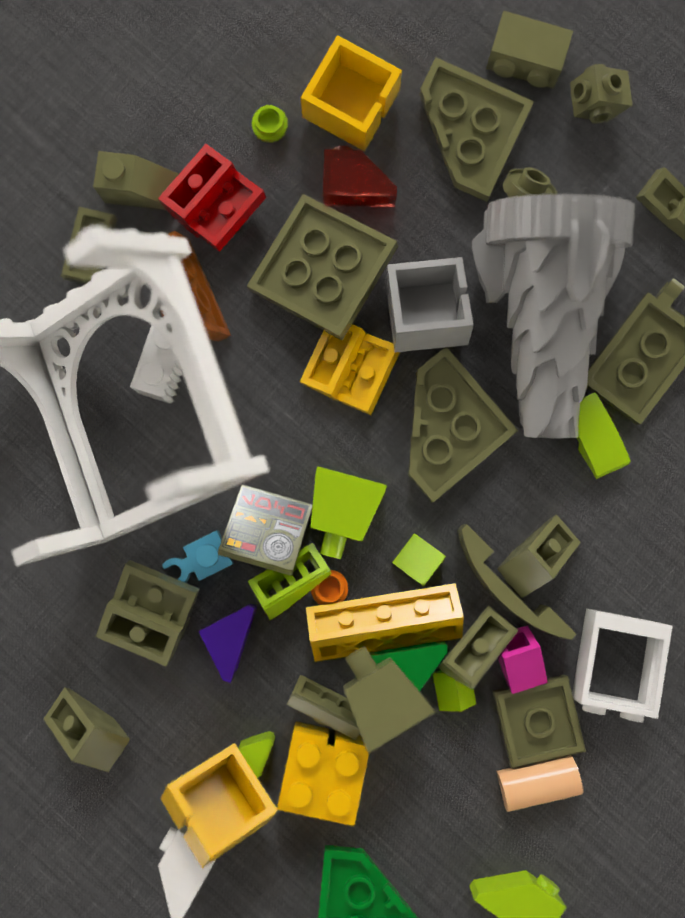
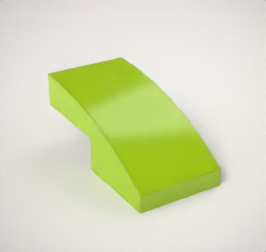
[576,392,631,479]

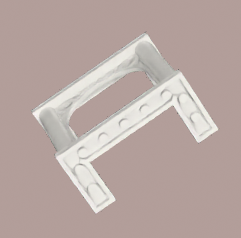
[0,226,269,566]

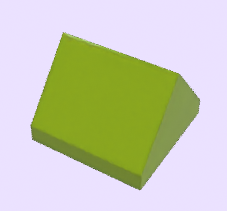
[433,671,476,712]
[238,731,275,778]

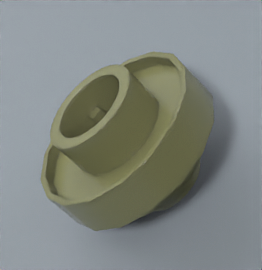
[502,167,557,198]

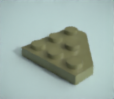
[419,57,534,202]
[408,347,518,503]

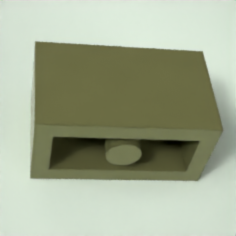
[486,10,573,88]

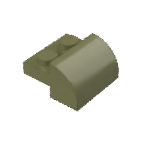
[95,560,200,666]

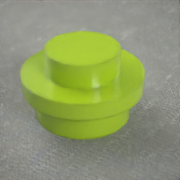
[252,105,288,143]

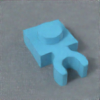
[162,530,234,583]

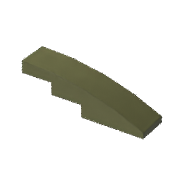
[636,167,685,241]

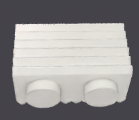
[130,325,183,404]

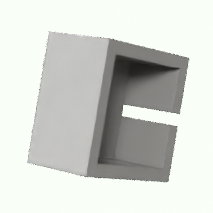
[386,257,473,352]

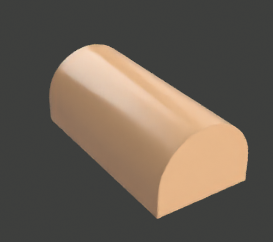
[496,755,583,812]

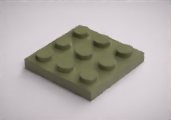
[247,194,398,340]

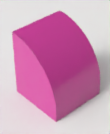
[498,625,548,694]

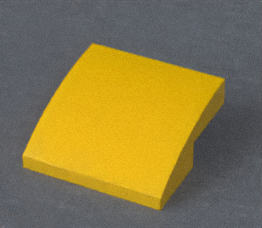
[300,325,400,415]

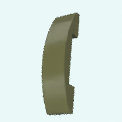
[457,524,577,640]

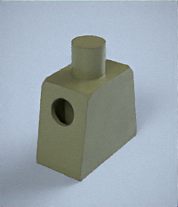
[343,646,435,753]

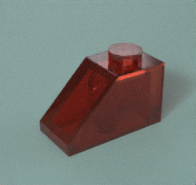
[323,146,397,207]

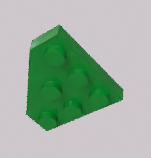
[318,845,418,918]

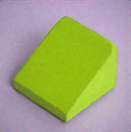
[392,533,446,586]

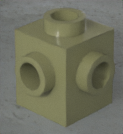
[570,64,633,123]

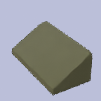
[438,605,519,689]

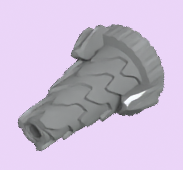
[472,194,635,438]

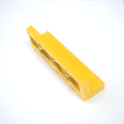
[306,583,464,662]

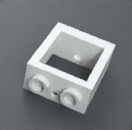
[572,609,672,722]

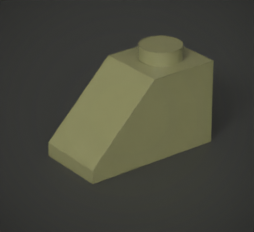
[93,151,179,210]
[497,514,581,598]
[44,687,130,772]

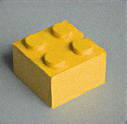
[300,35,402,151]
[277,721,369,826]
[161,743,278,869]

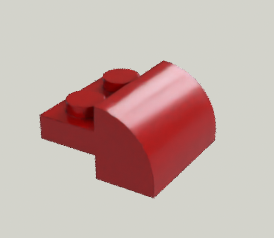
[158,144,267,252]

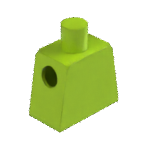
[310,466,387,559]

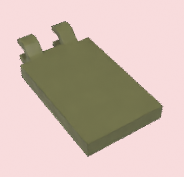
[587,278,685,425]

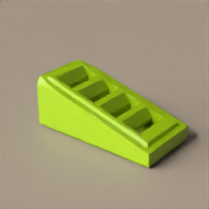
[248,543,332,620]

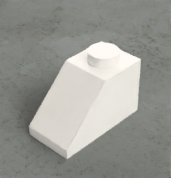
[158,826,215,918]

